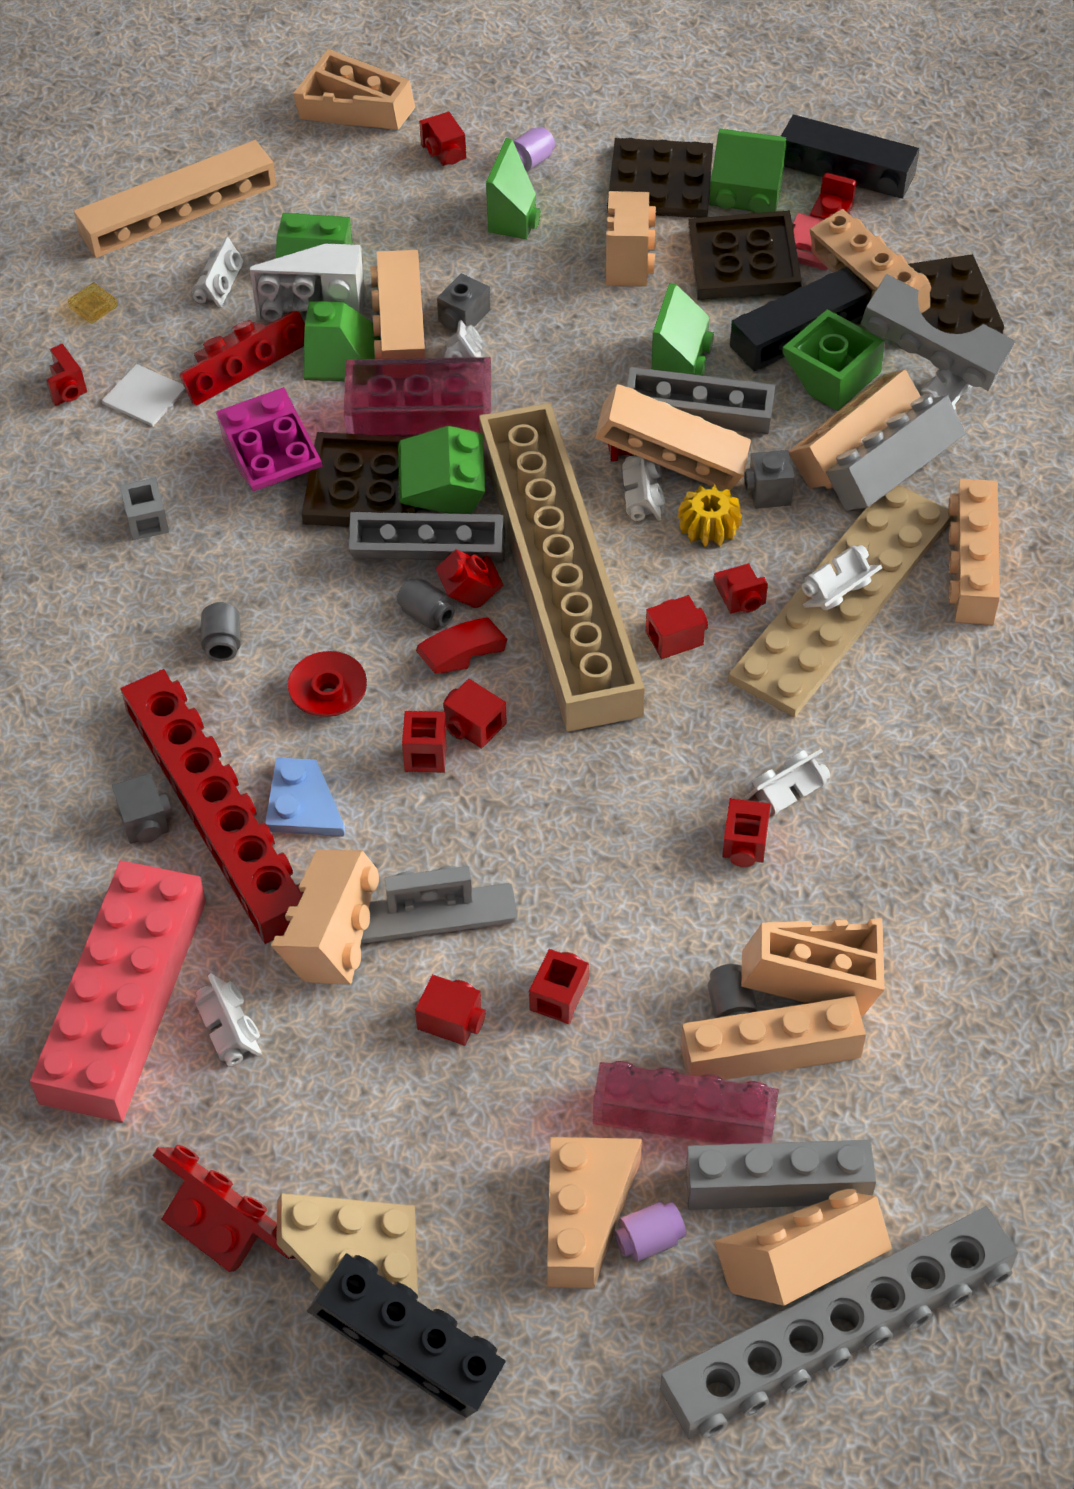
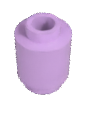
[513,127,555,172]
[614,1202,686,1262]

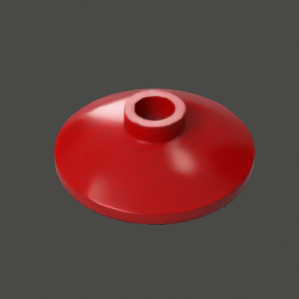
[288,651,367,717]

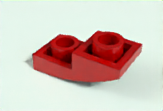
[416,617,507,674]

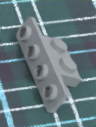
[361,866,517,944]

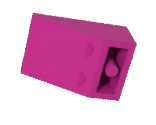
[216,387,323,491]

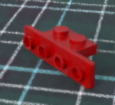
[179,310,305,405]
[152,1145,296,1272]

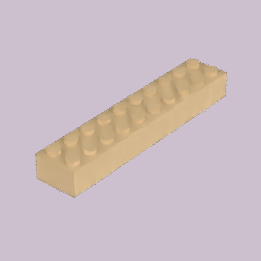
[479,402,645,732]

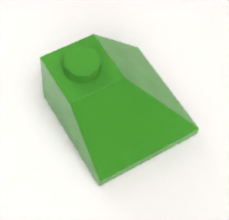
[486,138,541,240]
[304,301,381,383]

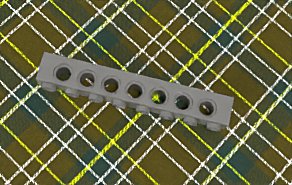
[660,1206,1018,1440]

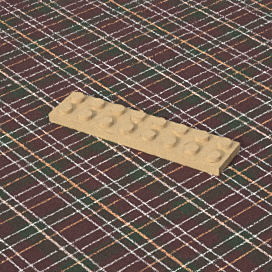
[728,485,953,718]

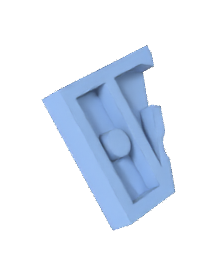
[265,757,345,836]

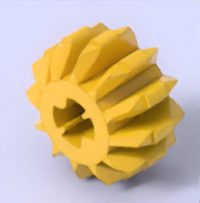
[678,484,742,547]

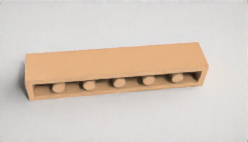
[74,140,277,258]

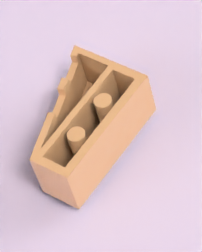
[293,49,415,130]
[606,191,656,286]
[271,850,379,985]
[741,918,885,1017]
[547,1137,642,1288]
[714,1189,892,1306]

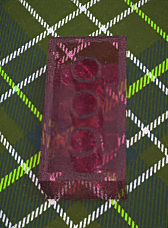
[344,357,492,437]

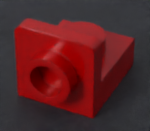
[810,173,856,220]
[46,343,87,406]
[713,563,768,614]

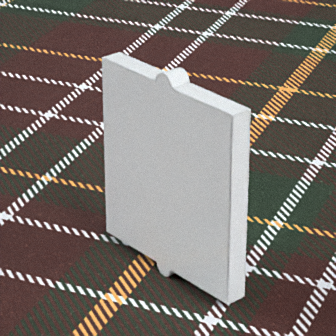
[102,364,186,427]

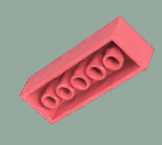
[30,860,206,1123]

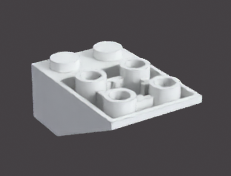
[250,244,365,323]

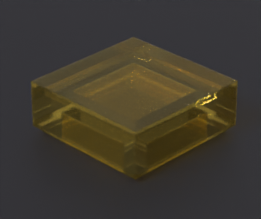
[67,282,118,324]

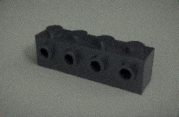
[781,114,919,199]
[730,267,872,372]
[307,1253,506,1418]

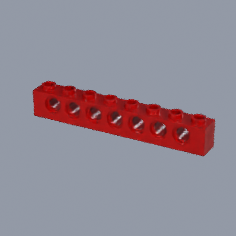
[120,669,304,944]

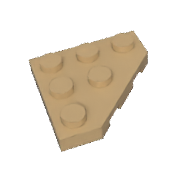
[277,1193,418,1301]

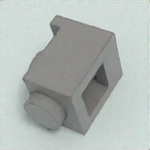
[119,477,169,540]

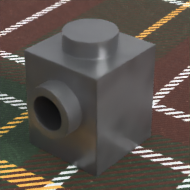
[437,273,491,330]
[744,450,795,509]
[111,773,173,844]

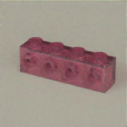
[593,1061,779,1145]

